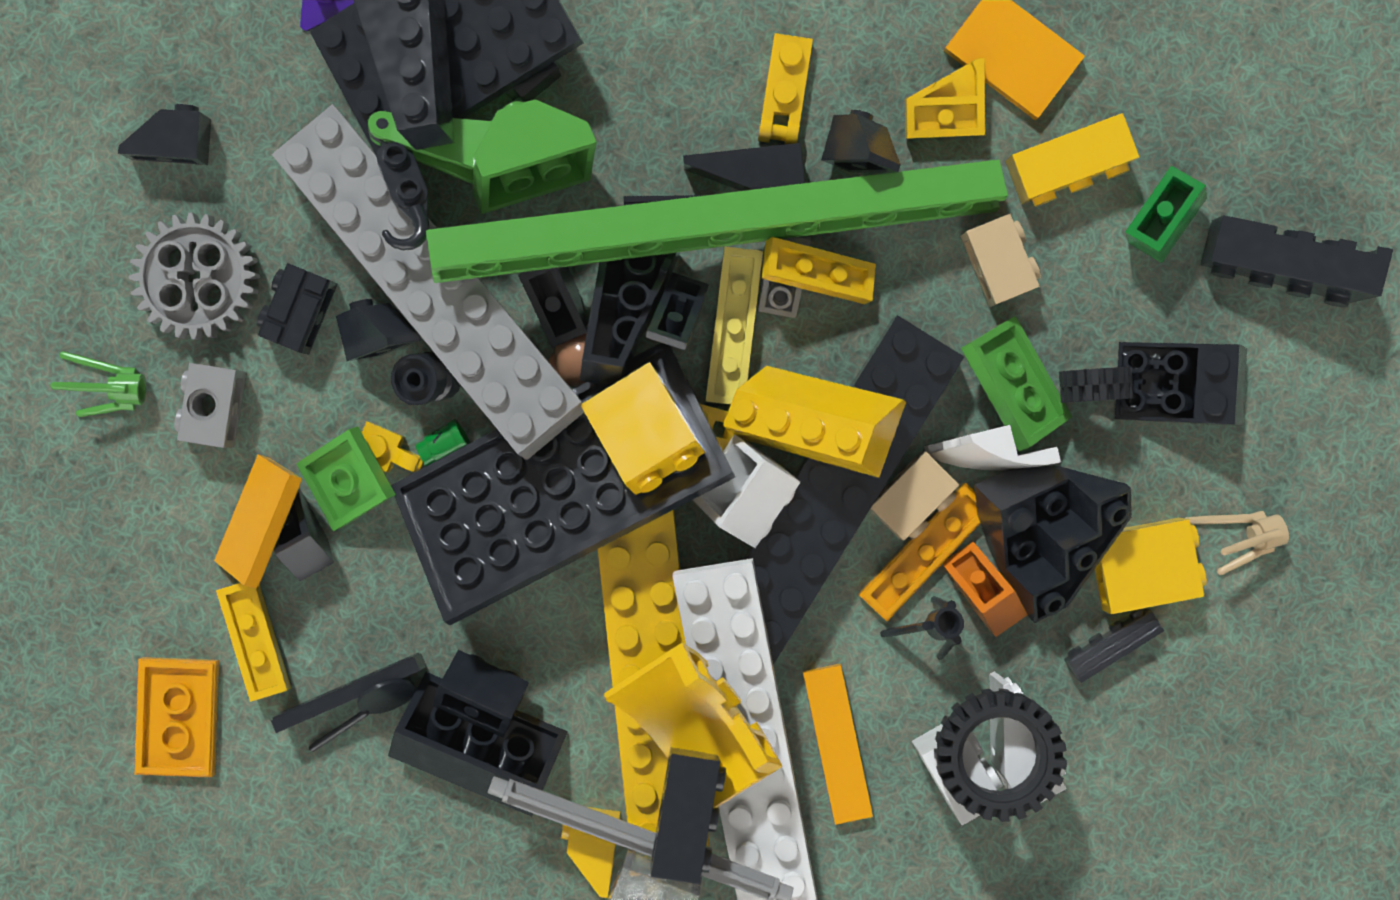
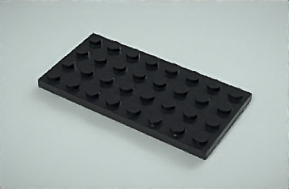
[391,343,736,625]

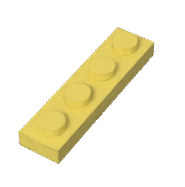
[706,246,763,405]

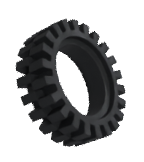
[934,688,1067,822]

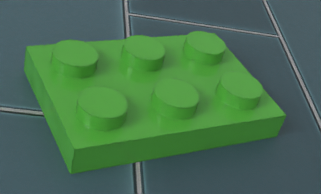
[961,316,1072,452]

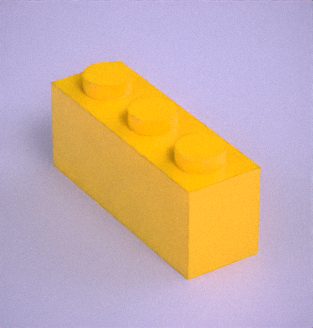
[1005,113,1139,207]

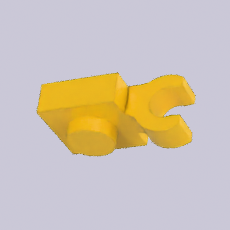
[362,421,423,472]

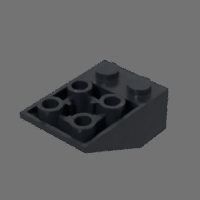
[1114,342,1247,426]

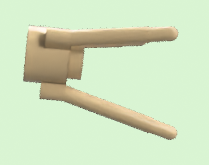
[1185,511,1289,575]

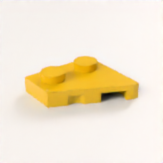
[905,58,985,139]

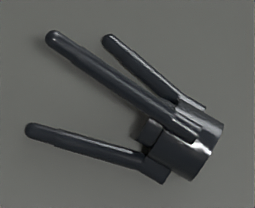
[880,596,964,660]

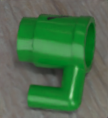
[415,419,471,466]

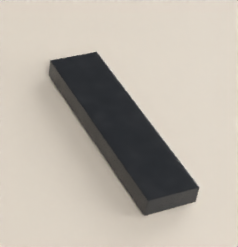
[271,652,426,733]

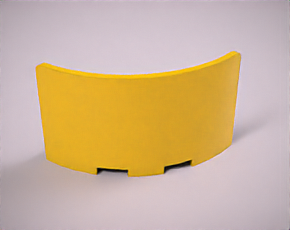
[604,643,783,807]

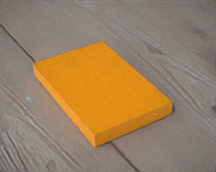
[943,0,1085,121]
[214,454,302,589]
[134,657,219,777]

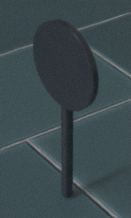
[309,679,416,752]

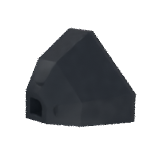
[974,465,1132,623]

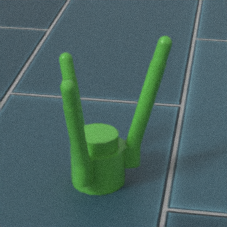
[50,351,146,417]

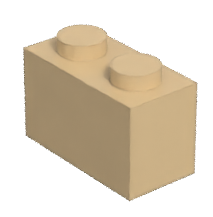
[960,214,1041,307]
[870,451,959,541]

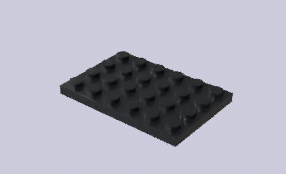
[310,0,584,156]

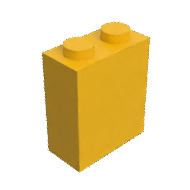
[581,362,705,495]
[1094,518,1207,614]

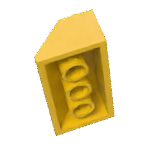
[723,366,906,477]

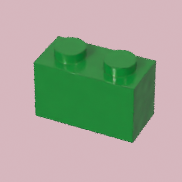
[1125,166,1207,263]

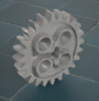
[129,212,260,340]

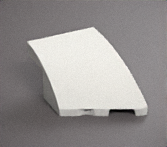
[923,425,1061,471]

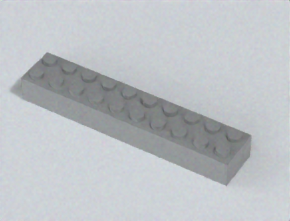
[272,104,584,460]

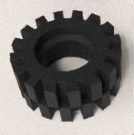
[1059,367,1133,403]

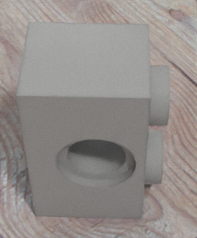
[174,363,246,448]

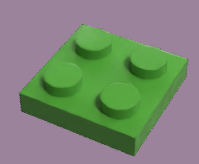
[296,426,396,531]

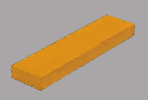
[858,482,980,622]
[802,663,873,825]

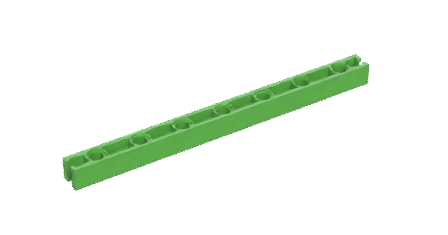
[426,159,1008,283]

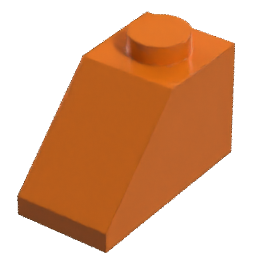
[942,542,1027,637]

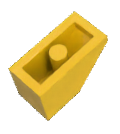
[561,807,621,898]

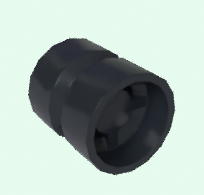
[391,351,461,405]

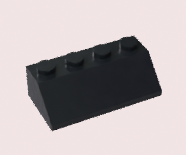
[388,672,568,817]

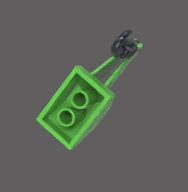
[368,99,597,251]

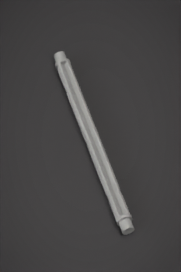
[488,776,794,900]

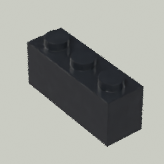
[650,747,726,885]

